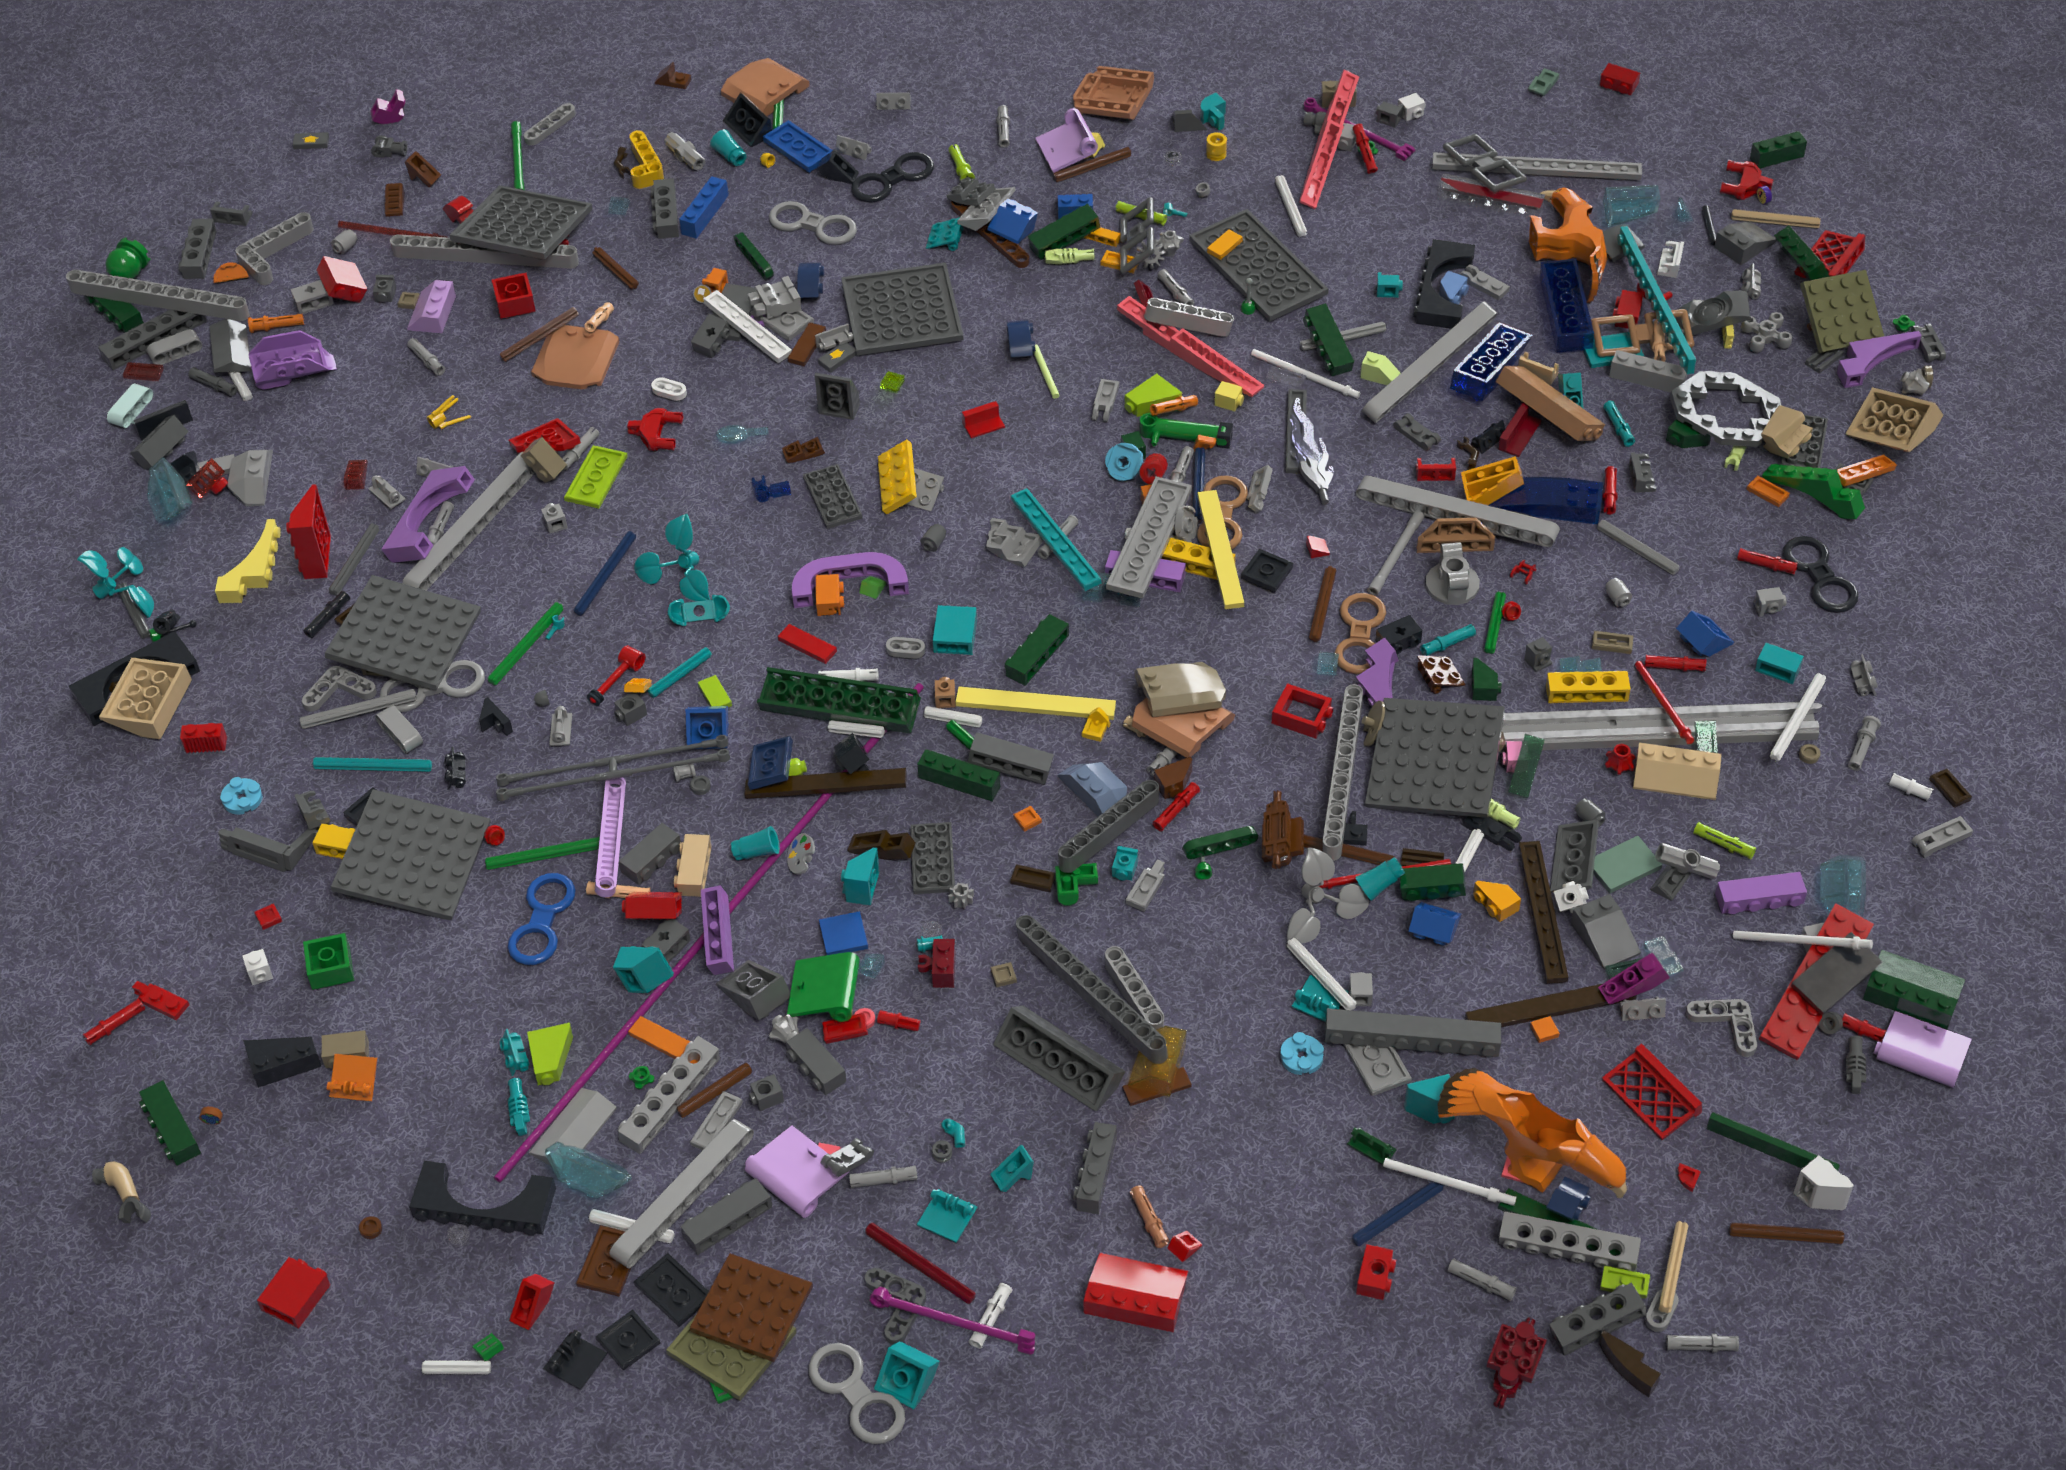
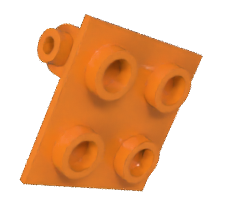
[327,1054,377,1101]

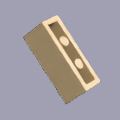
[674,834,712,897]

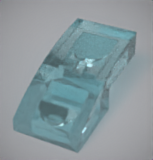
[1643,936,1683,976]

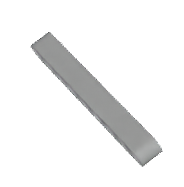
[609,1119,754,1268]

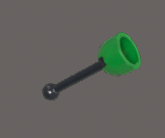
[149,620,197,642]

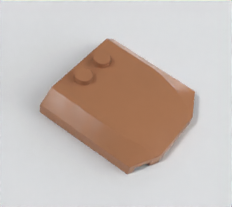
[721,58,810,116]
[1073,66,1154,119]
[531,325,619,389]
[1132,697,1235,758]

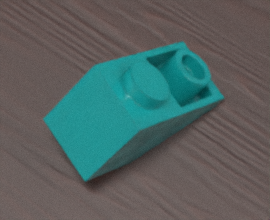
[1558,373,1583,408]

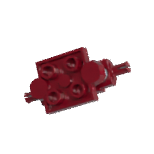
[1487,1317,1547,1409]

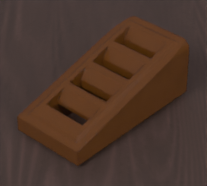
[385,183,405,217]

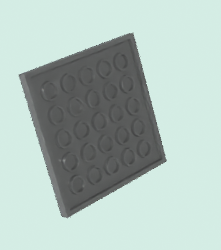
[450,185,593,260]
[841,262,964,356]
[325,575,481,691]
[1365,698,1505,818]
[331,790,491,920]

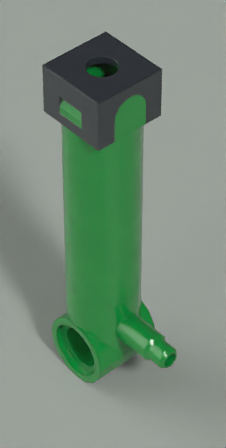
[1140,413,1233,449]

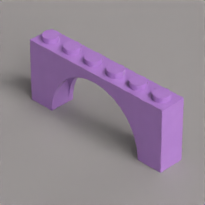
[381,466,475,563]

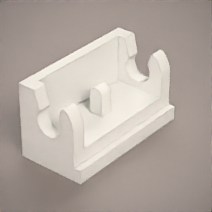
[1657,241,1684,278]

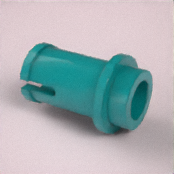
[917,935,943,953]

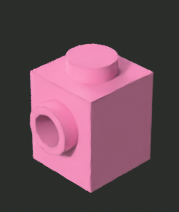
[1502,741,1529,774]

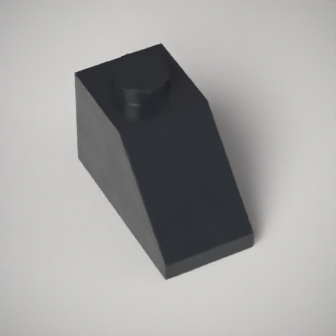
[817,149,859,184]

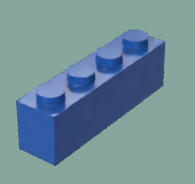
[679,176,729,239]

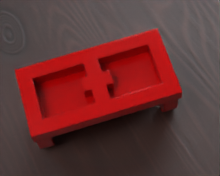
[1416,458,1456,481]

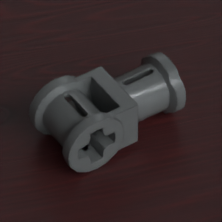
[371,135,408,158]

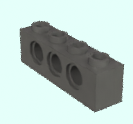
[651,178,679,239]
[179,219,217,279]
[1549,1282,1647,1356]

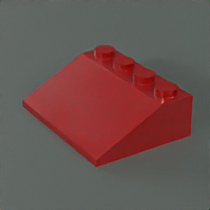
[286,484,331,579]
[1084,1253,1188,1332]

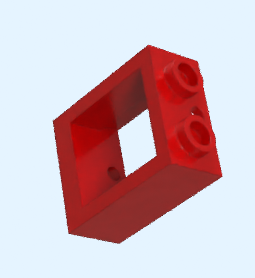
[1271,683,1334,739]

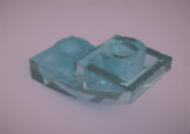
[1560,656,1602,672]

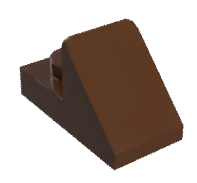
[654,62,691,90]
[405,151,441,187]

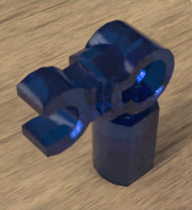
[751,475,791,502]

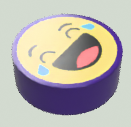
[1757,186,1772,204]

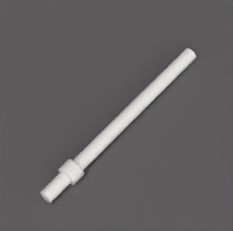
[1383,1158,1516,1206]

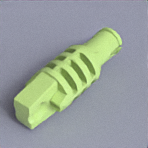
[1045,248,1094,264]
[1489,799,1520,829]

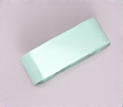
[107,384,153,428]

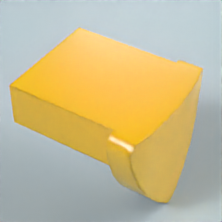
[1082,707,1111,742]

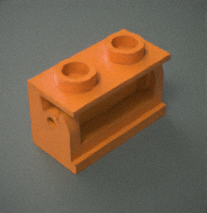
[816,574,844,616]

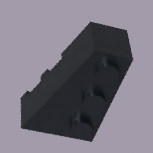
[243,1036,322,1088]

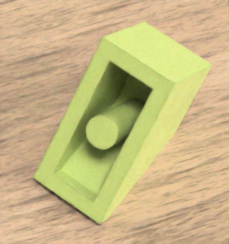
[1361,351,1401,385]

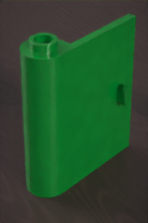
[787,952,860,1022]

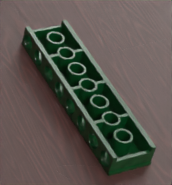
[757,667,921,734]

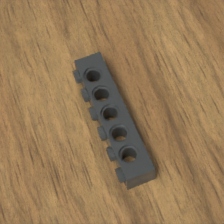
[98,310,207,370]

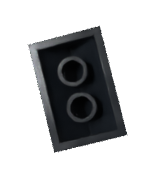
[723,92,772,147]
[131,400,193,441]

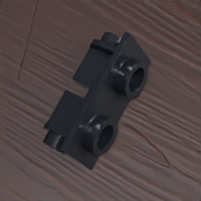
[1471,420,1505,454]
[444,747,466,790]

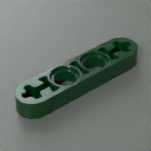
[733,232,774,280]
[1182,826,1259,859]

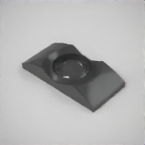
[1676,291,1751,336]

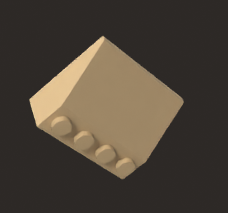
[1846,387,1943,452]
[99,658,192,739]

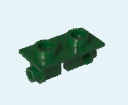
[1347,1127,1397,1165]

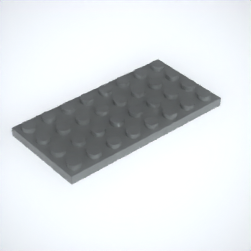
[1189,209,1329,322]

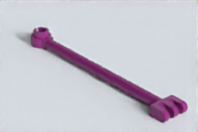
[1303,97,1415,161]
[869,1287,1035,1354]

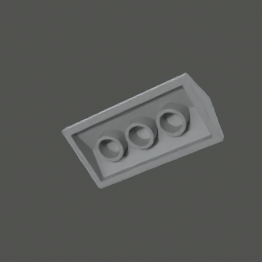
[957,187,1016,231]
[529,1088,617,1173]

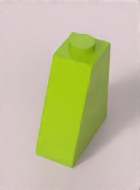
[1124,374,1182,417]
[527,1022,573,1085]

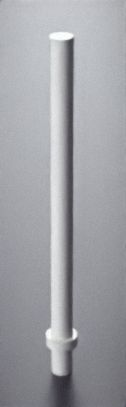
[1251,349,1360,399]
[1733,931,1873,950]

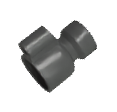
[1304,112,1327,135]

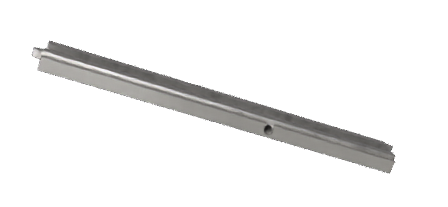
[1499,702,1822,752]

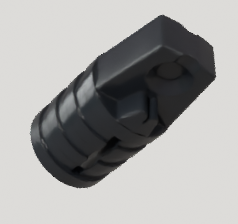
[153,609,180,634]

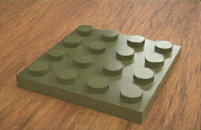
[1800,270,1884,354]
[666,1314,797,1401]

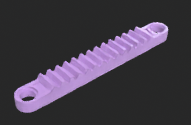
[595,777,626,897]

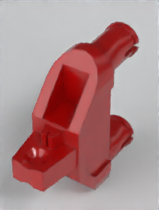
[1720,160,1773,200]
[627,408,683,451]

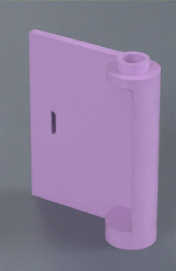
[1036,108,1098,173]
[1873,1011,1971,1088]
[745,1126,849,1218]

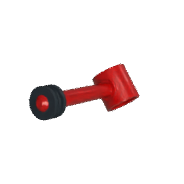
[587,645,646,706]

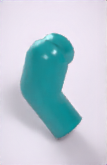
[941,1119,965,1148]

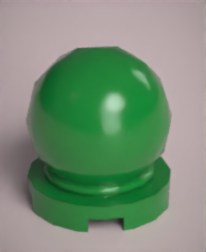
[105,237,151,279]

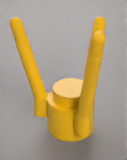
[427,395,471,430]

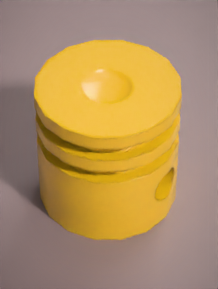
[1206,133,1227,161]

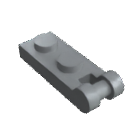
[1911,816,1973,857]

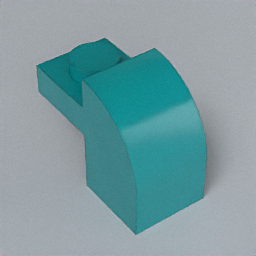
[1200,93,1226,130]

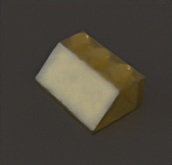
[1128,1026,1187,1096]

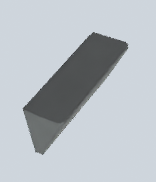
[1650,865,1692,901]

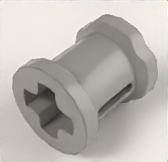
[673,764,696,782]

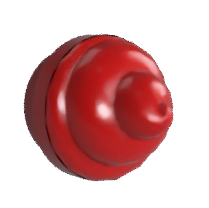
[1502,601,1521,621]
[484,825,505,845]

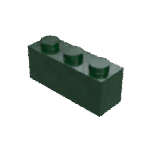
[1750,131,1807,169]
[1400,863,1466,901]

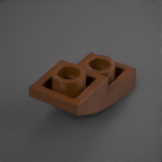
[782,436,825,463]

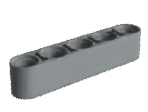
[1144,298,1234,337]
[1105,946,1164,1034]

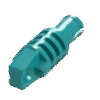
[508,1078,530,1136]

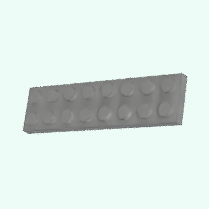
[1106,477,1192,598]

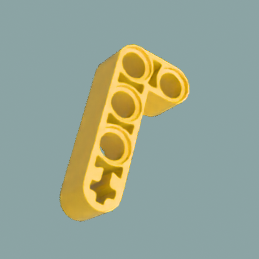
[630,131,664,189]

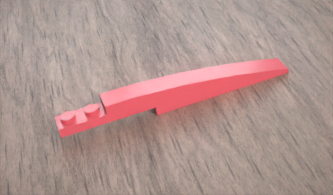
[1299,70,1359,209]
[1117,296,1264,397]

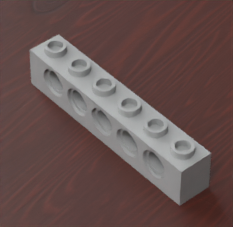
[618,1036,720,1154]
[1499,1211,1641,1272]

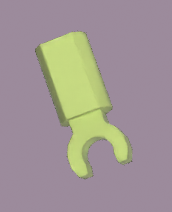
[1724,446,1747,471]

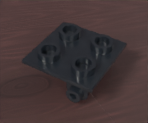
[543,1330,608,1390]

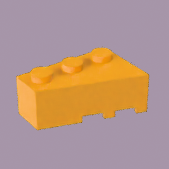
[1461,456,1524,506]

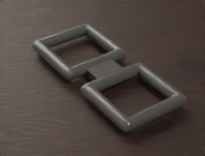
[1443,134,1527,192]
[1120,197,1154,274]

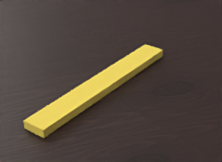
[1197,490,1244,609]
[956,687,1116,720]

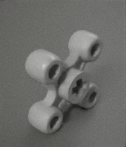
[1741,312,1792,353]

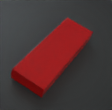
[778,624,837,664]

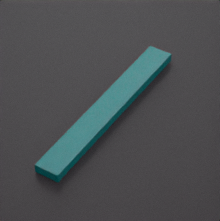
[1011,488,1102,591]

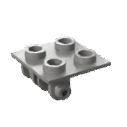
[906,468,944,511]

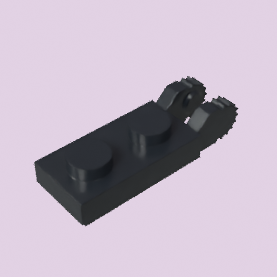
[1463,816,1522,851]

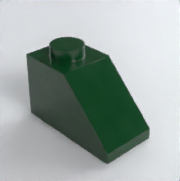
[1666,419,1711,448]
[1472,657,1502,701]

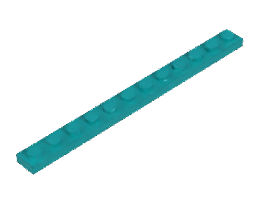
[1617,226,1696,375]

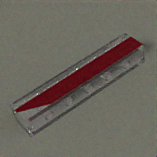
[1437,173,1545,219]

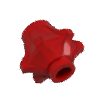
[1605,744,1635,775]

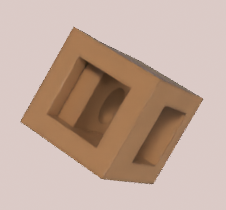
[935,677,956,708]

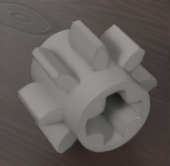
[948,883,974,909]

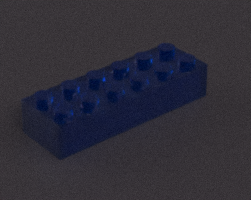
[1540,258,1594,353]

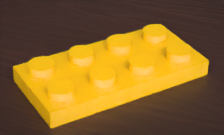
[878,439,917,514]

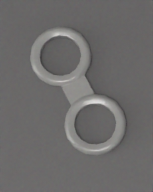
[769,201,857,245]
[380,660,485,712]
[809,1343,905,1444]

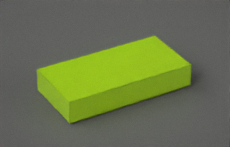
[698,675,732,707]

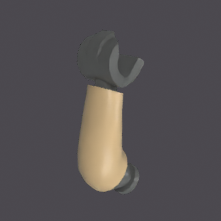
[92,1161,151,1223]

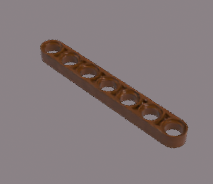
[951,200,1030,268]

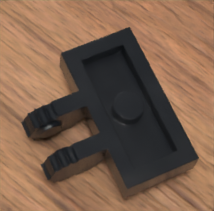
[1343,811,1368,846]

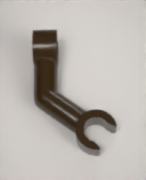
[613,147,631,179]
[1457,436,1479,470]

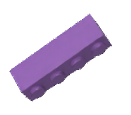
[1105,550,1186,592]
[1715,872,1807,914]
[701,885,734,975]

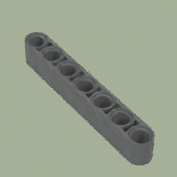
[1058,780,1159,873]

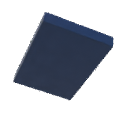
[748,736,793,790]

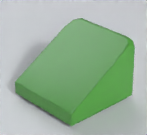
[860,576,887,599]

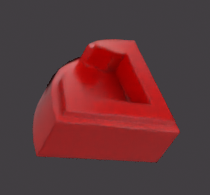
[1677,1163,1701,1192]

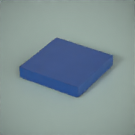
[819,911,868,955]

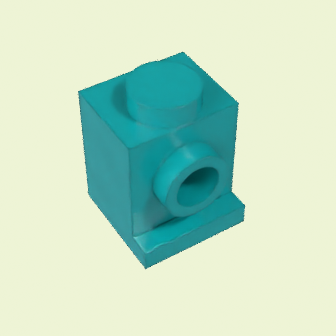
[1377,272,1403,298]
[1112,846,1138,881]

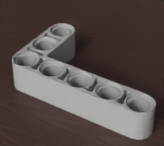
[235,212,314,285]

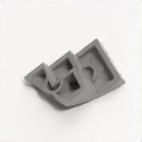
[986,518,1043,567]

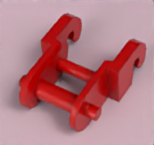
[1510,560,1537,584]

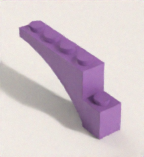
[1837,331,1921,388]
[1356,638,1399,707]

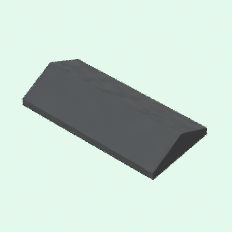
[209,319,251,372]
[1550,820,1599,896]

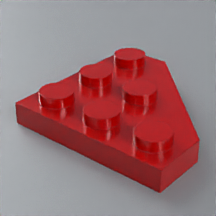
[509,418,581,453]

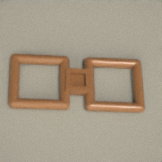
[1591,309,1694,357]

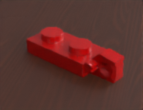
[132,981,189,1021]

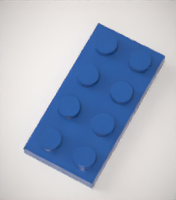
[763,120,833,172]

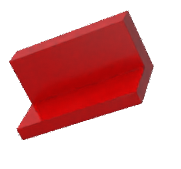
[962,401,1005,439]

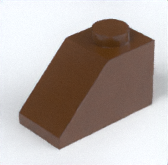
[1154,756,1192,799]

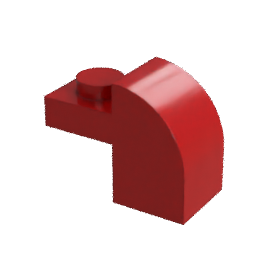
[442,196,473,224]

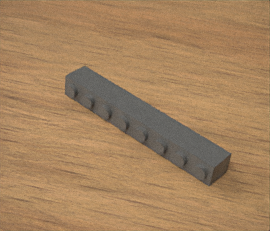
[1325,1008,1501,1057]

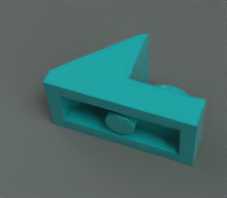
[990,1145,1034,1192]

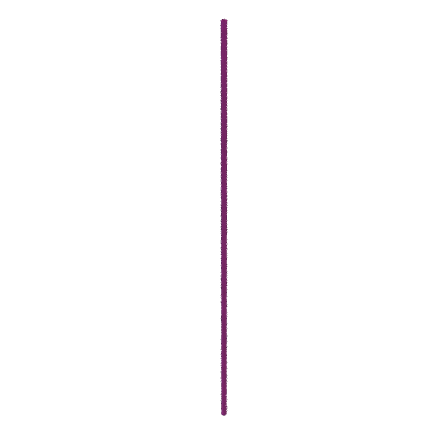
[494,683,924,1183]

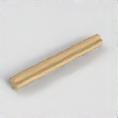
[1732,209,1820,228]
[1659,1221,1688,1313]

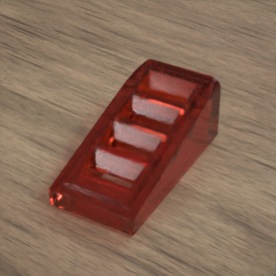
[186,458,225,497]
[343,460,368,490]

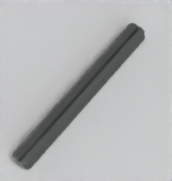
[329,523,379,596]

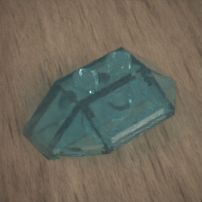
[147,457,193,522]
[1820,854,1866,918]
[545,1141,632,1198]

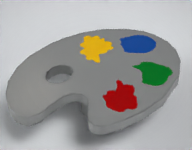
[787,833,815,875]

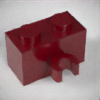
[918,939,956,988]

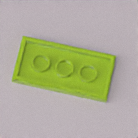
[564,445,628,509]

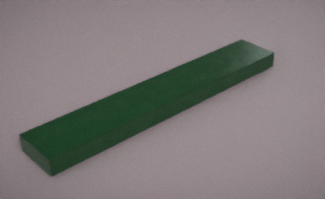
[1706,1112,1840,1171]
[1498,1188,1621,1256]

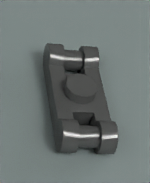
[1911,324,1946,362]
[1393,413,1441,451]
[820,1138,874,1177]

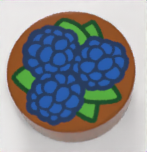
[199,1107,223,1125]

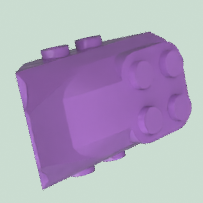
[248,330,337,389]

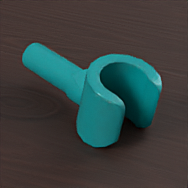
[1163,203,1187,217]
[545,615,565,640]

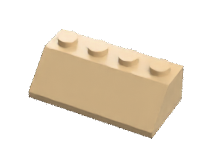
[1633,743,1721,800]

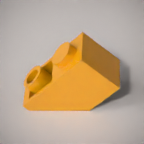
[1473,881,1521,922]

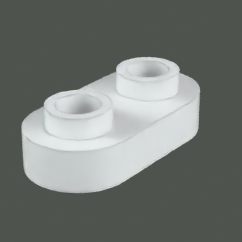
[652,378,687,401]

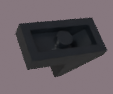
[170,451,202,487]
[479,697,513,736]

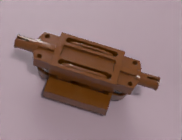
[1262,790,1304,869]

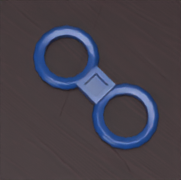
[508,873,576,965]

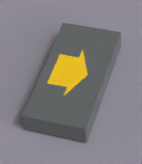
[293,132,329,149]
[818,343,857,373]

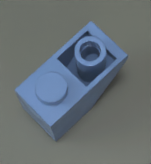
[1439,271,1469,304]

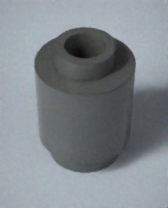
[920,524,946,552]
[1575,798,1606,827]

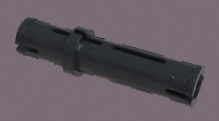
[303,591,351,638]

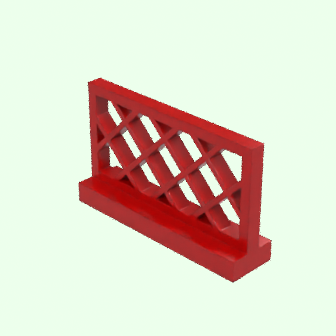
[1795,230,1865,278]
[1602,1043,1702,1140]

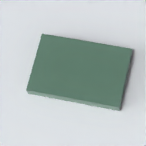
[1593,836,1662,893]

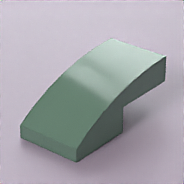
[1528,68,1559,96]

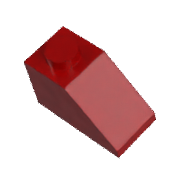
[509,1274,555,1330]

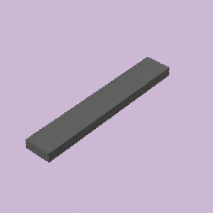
[1286,389,1307,474]

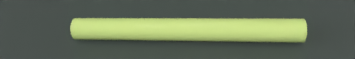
[1033,345,1060,399]

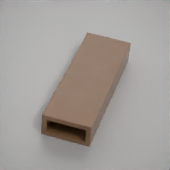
[1496,366,1605,441]

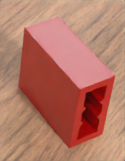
[317,256,367,303]
[622,892,682,919]
[257,1257,330,1329]

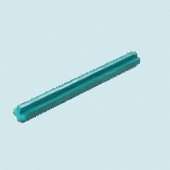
[313,757,432,772]

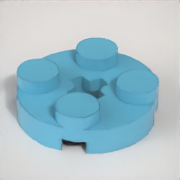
[1105,443,1143,480]
[220,777,263,815]
[1280,1032,1324,1075]

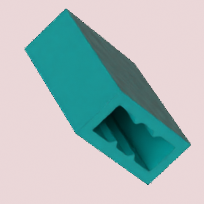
[933,605,977,655]

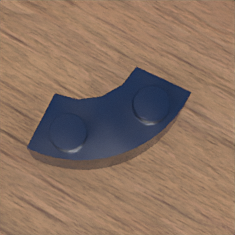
[797,263,825,298]
[1007,320,1036,358]
[1547,1176,1591,1221]

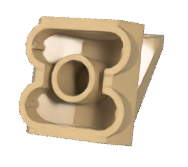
[1761,405,1813,458]

